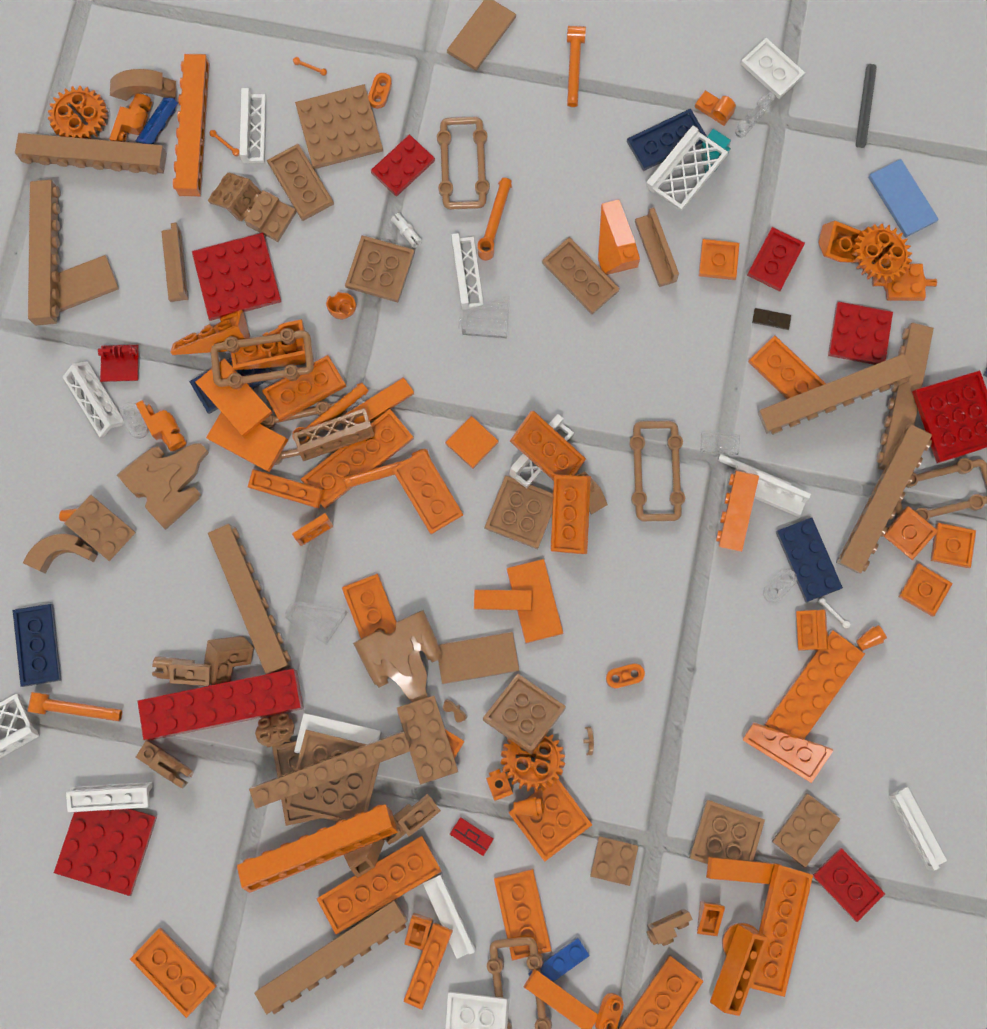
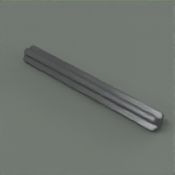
[856,64,877,148]

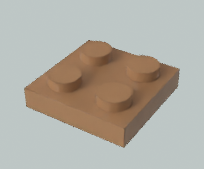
[590,836,638,886]

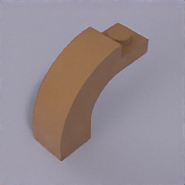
[110,69,176,101]
[23,534,97,574]

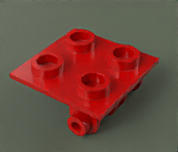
[98,345,139,382]

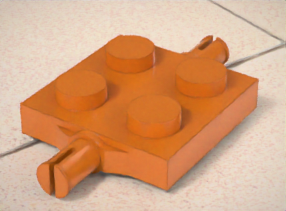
[872,264,937,301]

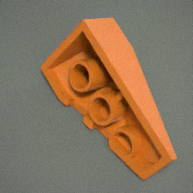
[598,199,640,275]
[818,220,895,263]
[170,310,250,355]
[231,319,306,370]

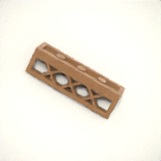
[635,208,679,287]
[161,222,189,302]
[293,408,375,461]

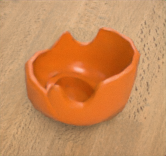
[326,292,356,320]

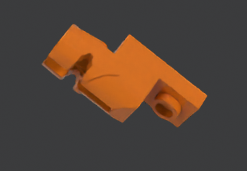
[109,94,152,142]
[136,400,187,451]

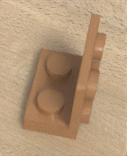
[208,173,261,222]

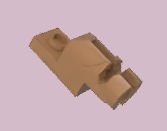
[152,657,211,686]
[135,740,194,788]
[384,794,441,845]

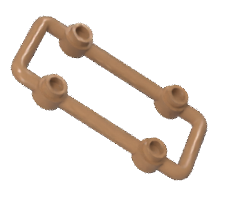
[437,117,490,210]
[211,328,314,389]
[260,401,347,465]
[629,421,685,521]
[895,458,987,521]
[487,937,552,1029]

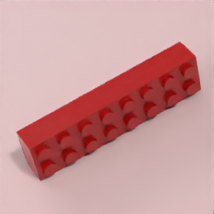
[137,669,304,741]

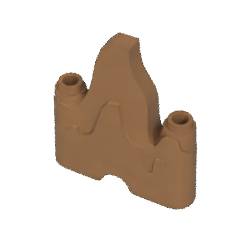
[117,444,209,530]
[353,610,442,702]

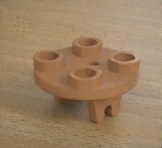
[255,713,295,748]

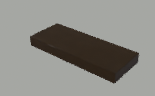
[752,308,792,330]

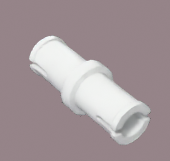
[391,213,422,248]

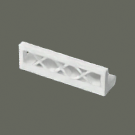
[240,88,266,163]
[451,233,484,310]
[63,361,125,438]
[509,414,574,488]
[728,463,811,517]
[66,782,153,812]
[889,787,947,871]
[423,874,475,959]

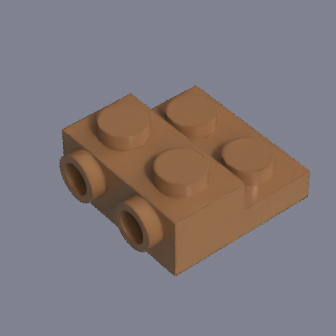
[244,190,297,242]
[646,909,693,946]

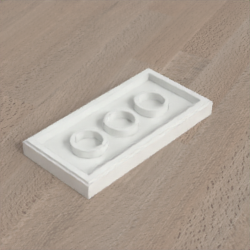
[294,713,381,753]

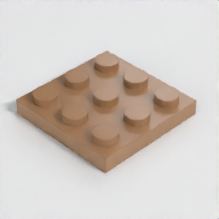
[345,235,415,303]
[484,475,553,550]
[483,674,566,754]
[689,800,765,864]

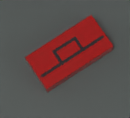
[450,817,494,856]

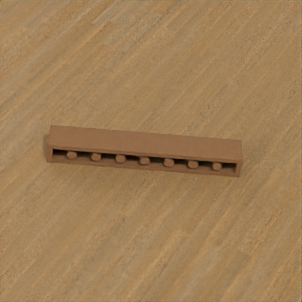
[15,133,167,175]
[28,179,60,326]
[876,323,934,470]
[758,354,913,435]
[836,424,932,573]
[208,524,291,674]
[249,731,410,809]
[254,899,408,1015]

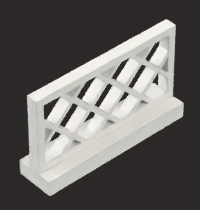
[646,126,728,211]
[0,694,39,758]

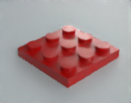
[828,302,893,365]

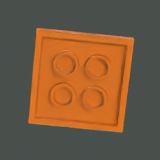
[508,780,592,862]

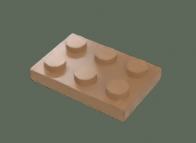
[64,495,136,561]
[772,794,840,868]

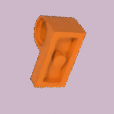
[694,90,736,126]

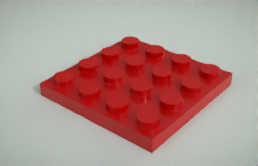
[192,233,282,321]
[912,370,987,463]
[54,809,157,896]

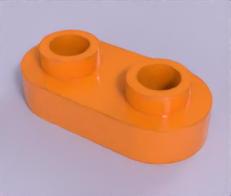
[368,73,392,109]
[606,664,645,689]
[595,993,624,1029]

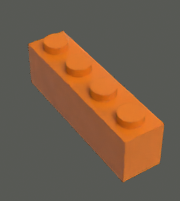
[716,470,759,552]
[710,924,768,1016]

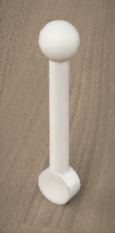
[818,597,851,629]

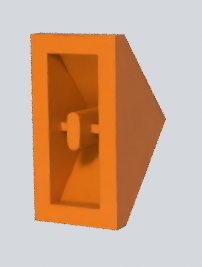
[697,901,725,936]
[404,913,433,950]

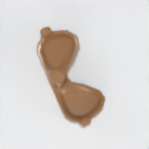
[443,699,467,722]
[583,727,594,755]

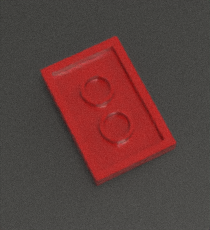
[371,134,435,197]
[747,227,805,292]
[813,848,885,922]

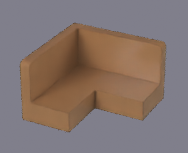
[204,636,253,685]

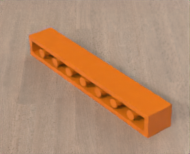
[173,54,209,197]
[237,804,398,893]

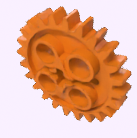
[48,86,108,139]
[852,224,912,284]
[500,734,565,792]

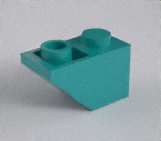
[701,129,731,173]

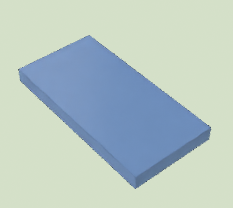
[868,159,939,238]

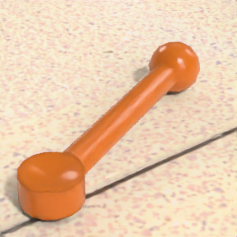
[293,57,327,76]
[209,130,240,156]

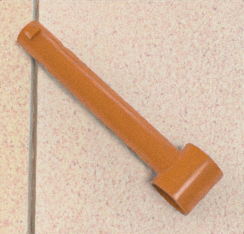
[567,26,586,107]
[477,177,512,261]
[292,382,369,445]
[343,449,431,489]
[27,692,122,722]

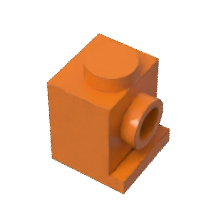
[486,769,513,801]

